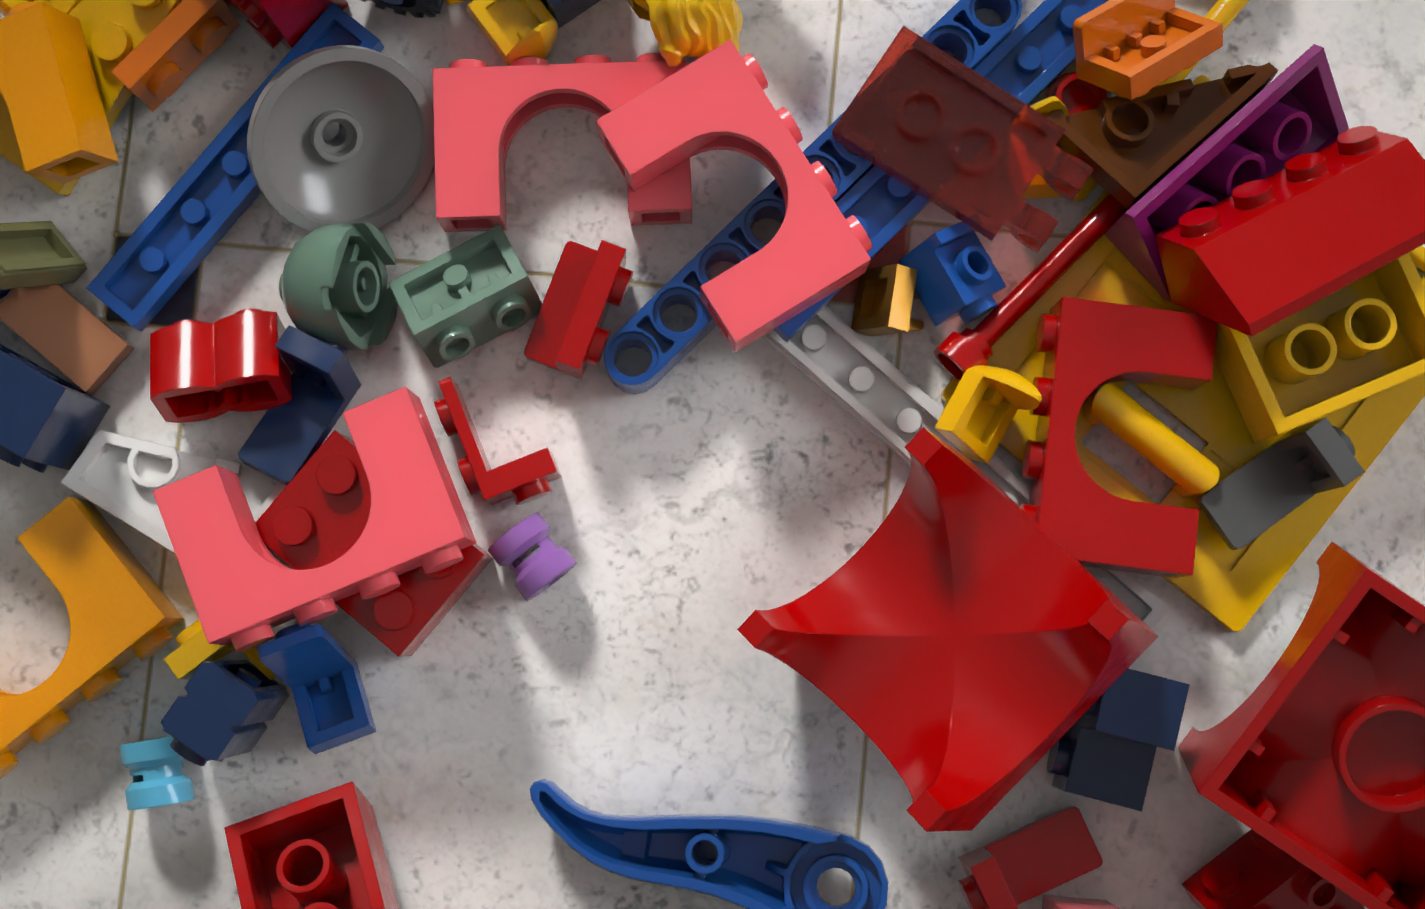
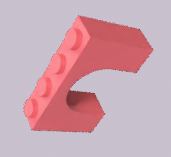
[596,39,872,353]
[432,53,692,232]
[153,386,477,652]

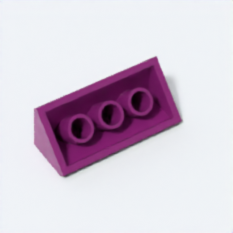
[1104,44,1349,303]

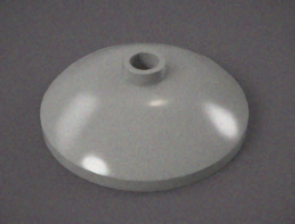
[247,45,435,232]

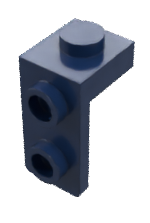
[238,325,361,486]

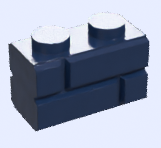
[161,660,290,766]

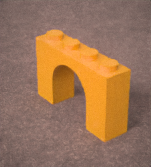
[0,2,119,184]
[0,496,184,779]

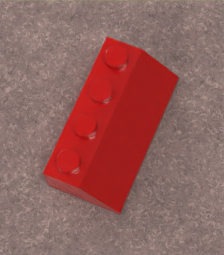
[1155,126,1425,337]

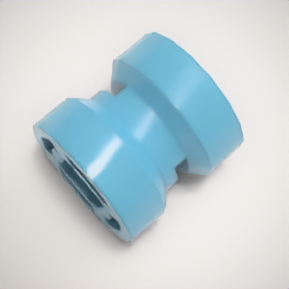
[120,736,195,810]

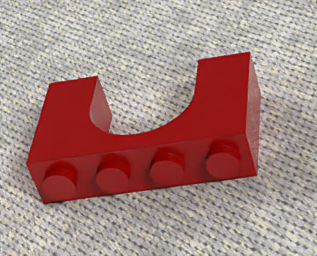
[1020,297,1217,578]

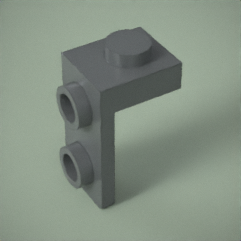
[1197,417,1365,550]

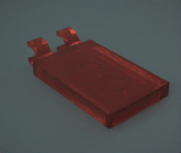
[831,25,1094,253]

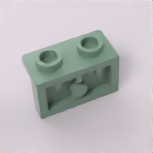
[388,224,542,368]

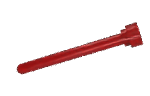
[934,194,1127,382]

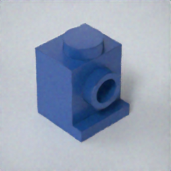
[898,216,1006,327]

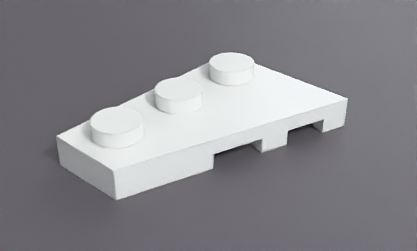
[61,430,286,555]

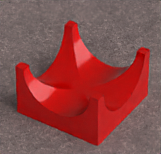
[737,427,1159,832]
[1178,542,1425,909]

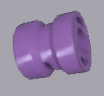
[488,512,577,602]

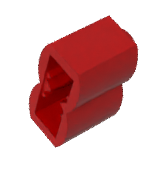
[150,309,292,423]

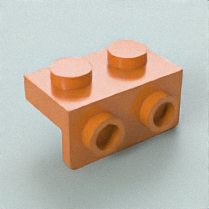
[111,0,240,112]
[1073,0,1223,100]

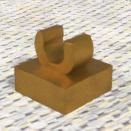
[851,264,924,336]

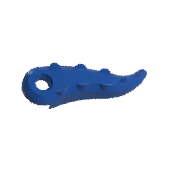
[529,779,889,909]

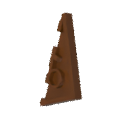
[1039,63,1278,210]

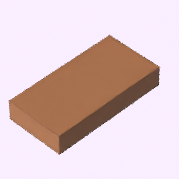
[0,284,135,395]

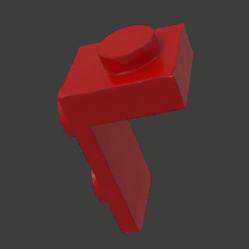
[434,377,562,505]
[958,806,1103,909]

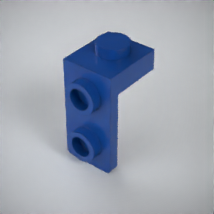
[256,624,377,755]

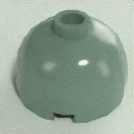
[279,223,398,350]

